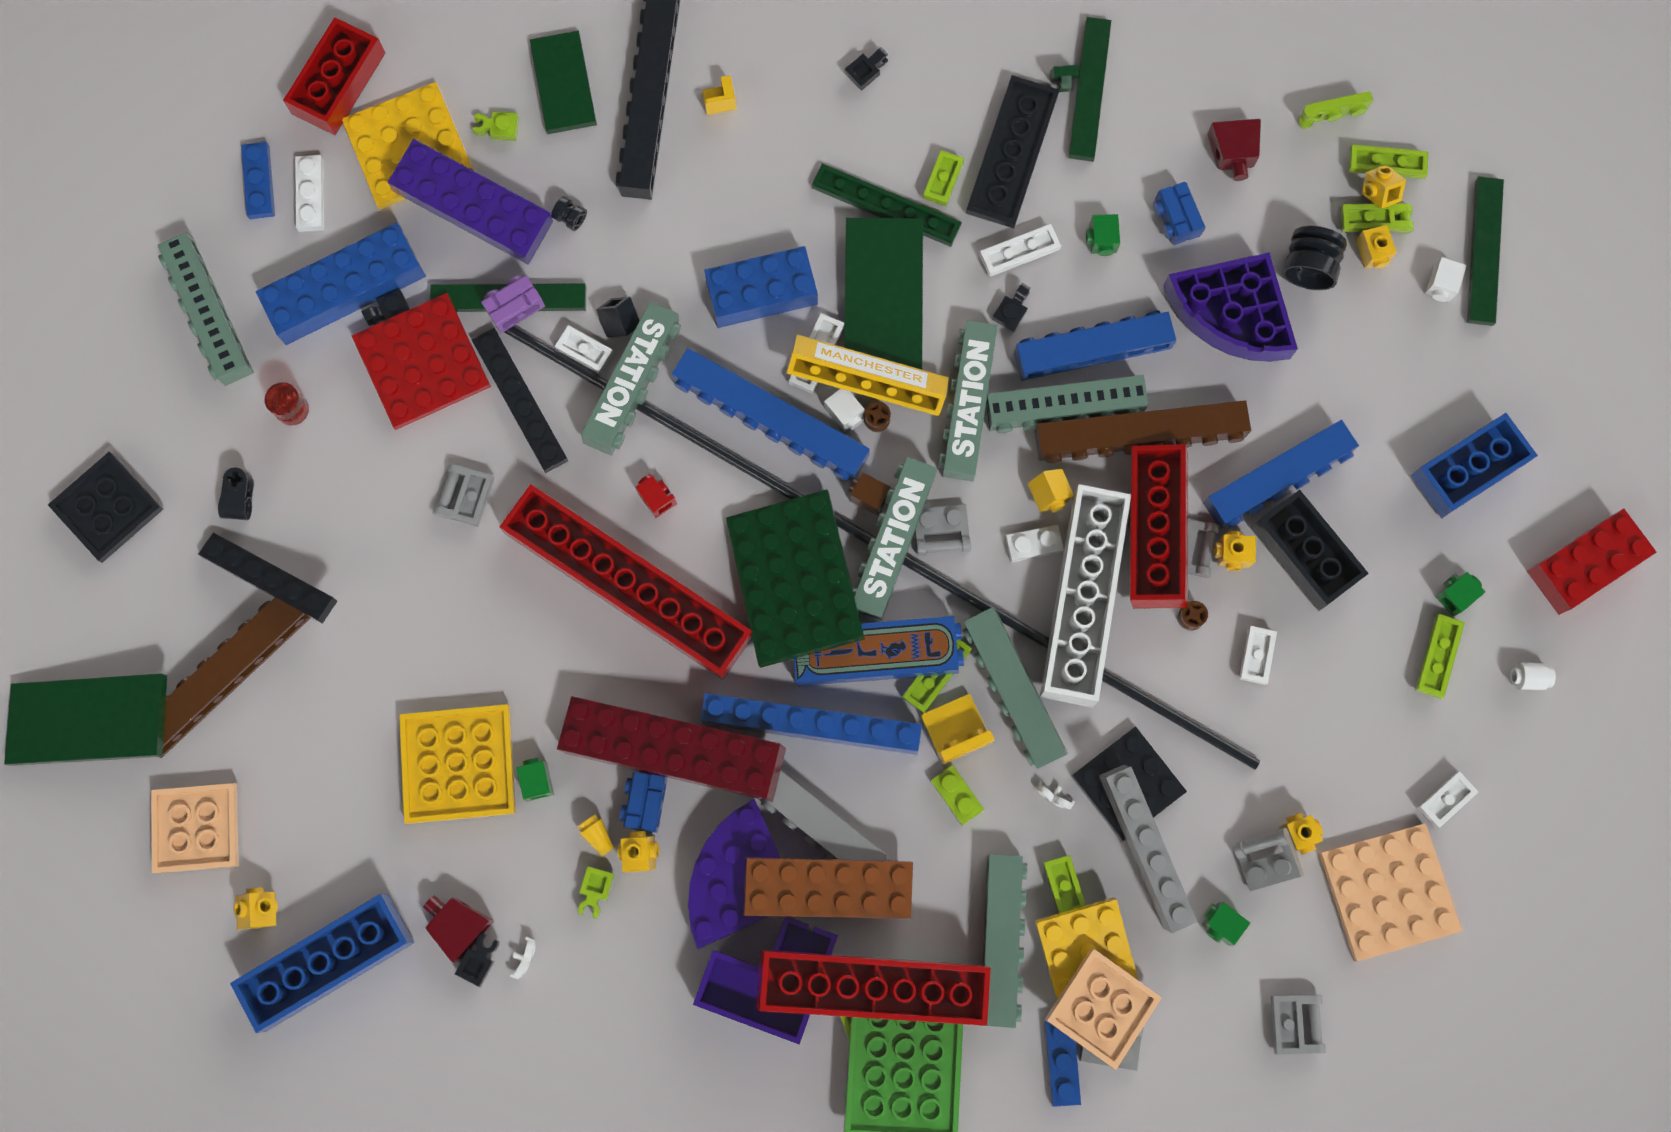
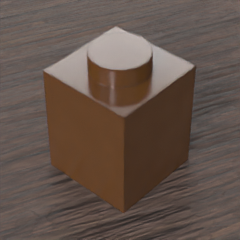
[848,472,891,515]

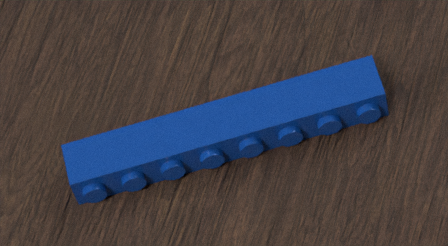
[672,348,870,481]
[701,693,922,755]

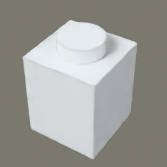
[1425,257,1467,302]
[824,389,865,432]

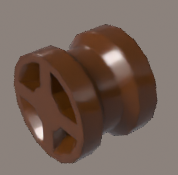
[864,401,891,432]
[1178,601,1208,631]

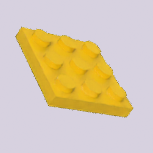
[1034,897,1138,1000]

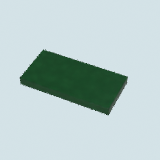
[529,30,597,134]

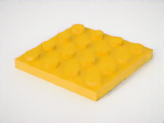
[342,82,474,210]
[399,704,516,824]

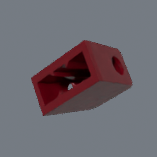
[1207,119,1261,181]
[423,895,494,963]

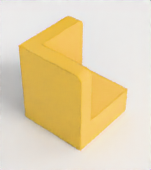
[702,75,737,115]

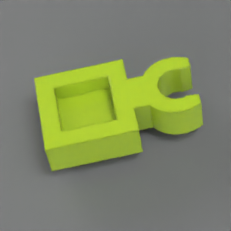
[472,112,519,141]
[578,866,615,919]

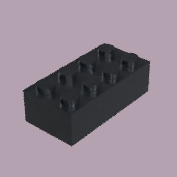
[1251,489,1369,611]

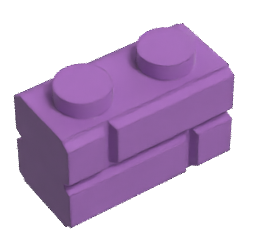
[481,274,545,333]

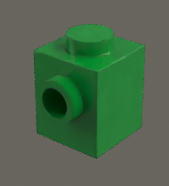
[1086,214,1120,256]
[1435,572,1486,617]
[1202,902,1251,946]

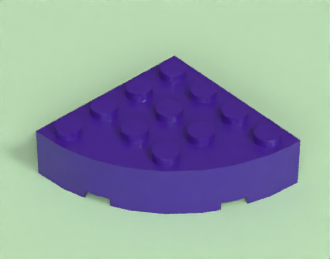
[1163,252,1298,362]
[688,799,781,949]

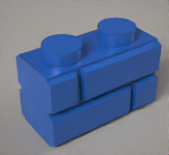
[1153,182,1206,245]
[620,772,667,833]

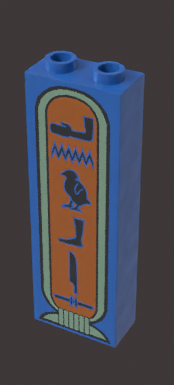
[794,616,964,687]

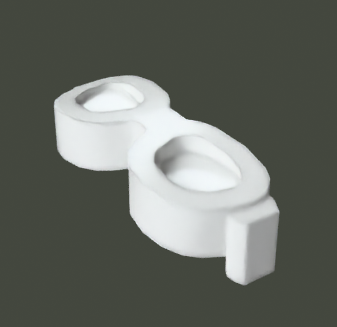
[1035,780,1075,810]
[510,937,536,980]

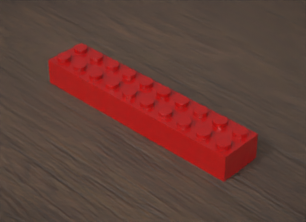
[499,484,752,680]

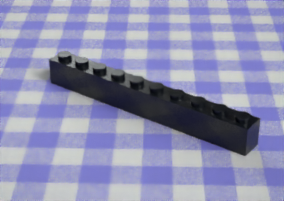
[616,0,680,200]

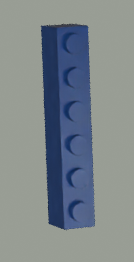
[1014,311,1177,381]
[1203,419,1359,529]

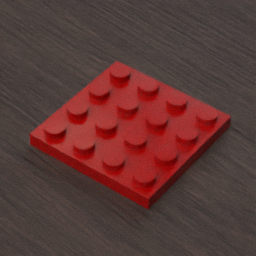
[351,293,491,430]

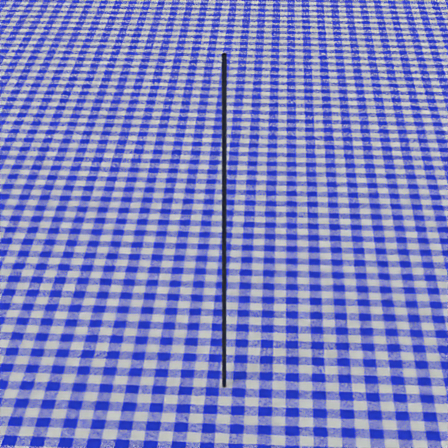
[504,326,1260,770]

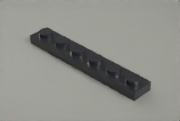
[472,328,568,474]
[198,532,338,624]

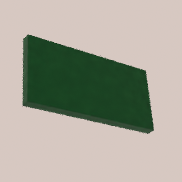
[844,218,923,370]
[4,673,167,766]

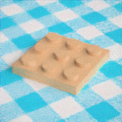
[151,783,239,874]
[1045,948,1162,1070]

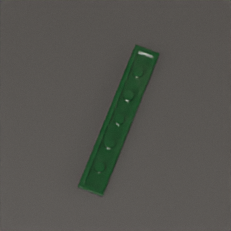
[1068,17,1112,162]
[812,163,962,247]
[1467,176,1504,326]
[430,283,587,312]

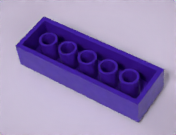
[388,138,553,265]

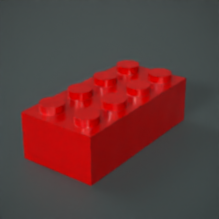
[283,17,386,135]
[1527,509,1657,615]

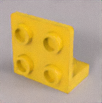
[921,694,995,765]

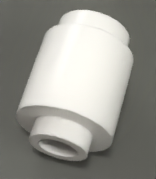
[1510,662,1556,690]

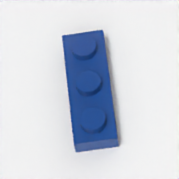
[241,142,275,220]
[1044,1019,1081,1107]

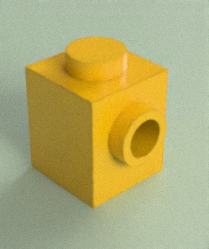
[1355,225,1397,269]
[1028,469,1075,513]

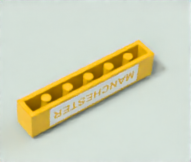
[787,335,949,416]

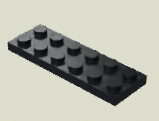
[966,75,1060,228]

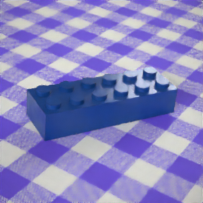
[255,222,426,345]
[230,894,414,1033]

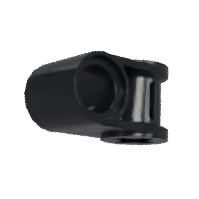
[218,467,254,520]

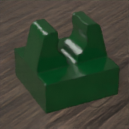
[1050,65,1079,92]

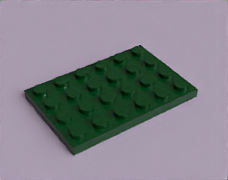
[726,489,865,668]

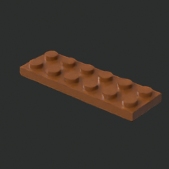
[743,857,913,918]

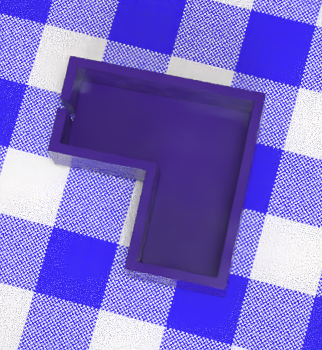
[693,916,838,1045]

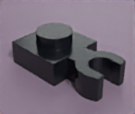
[455,933,500,987]

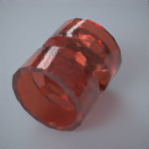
[264,382,309,426]

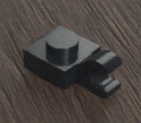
[844,47,888,91]
[992,283,1031,332]
[361,289,410,326]

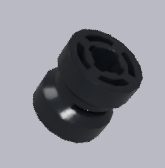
[551,196,587,231]

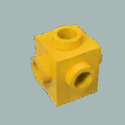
[1361,165,1406,209]
[1214,531,1256,571]
[1279,812,1323,855]
[617,831,660,872]
[233,887,278,930]

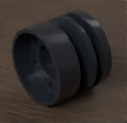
[1282,226,1347,291]

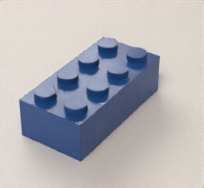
[704,246,818,328]
[1410,413,1538,519]

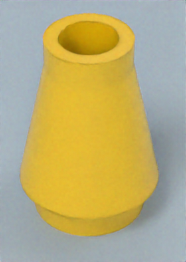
[577,814,614,857]

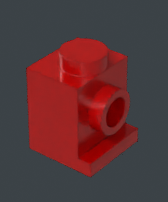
[635,474,677,519]

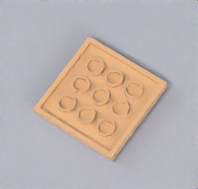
[1319,823,1463,961]

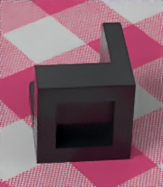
[596,296,640,338]

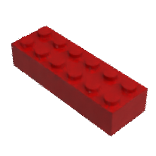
[1130,444,1188,609]

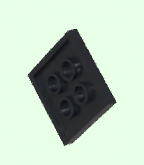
[48,452,163,563]
[1071,726,1187,842]

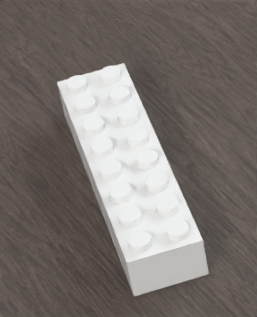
[1040,484,1131,708]

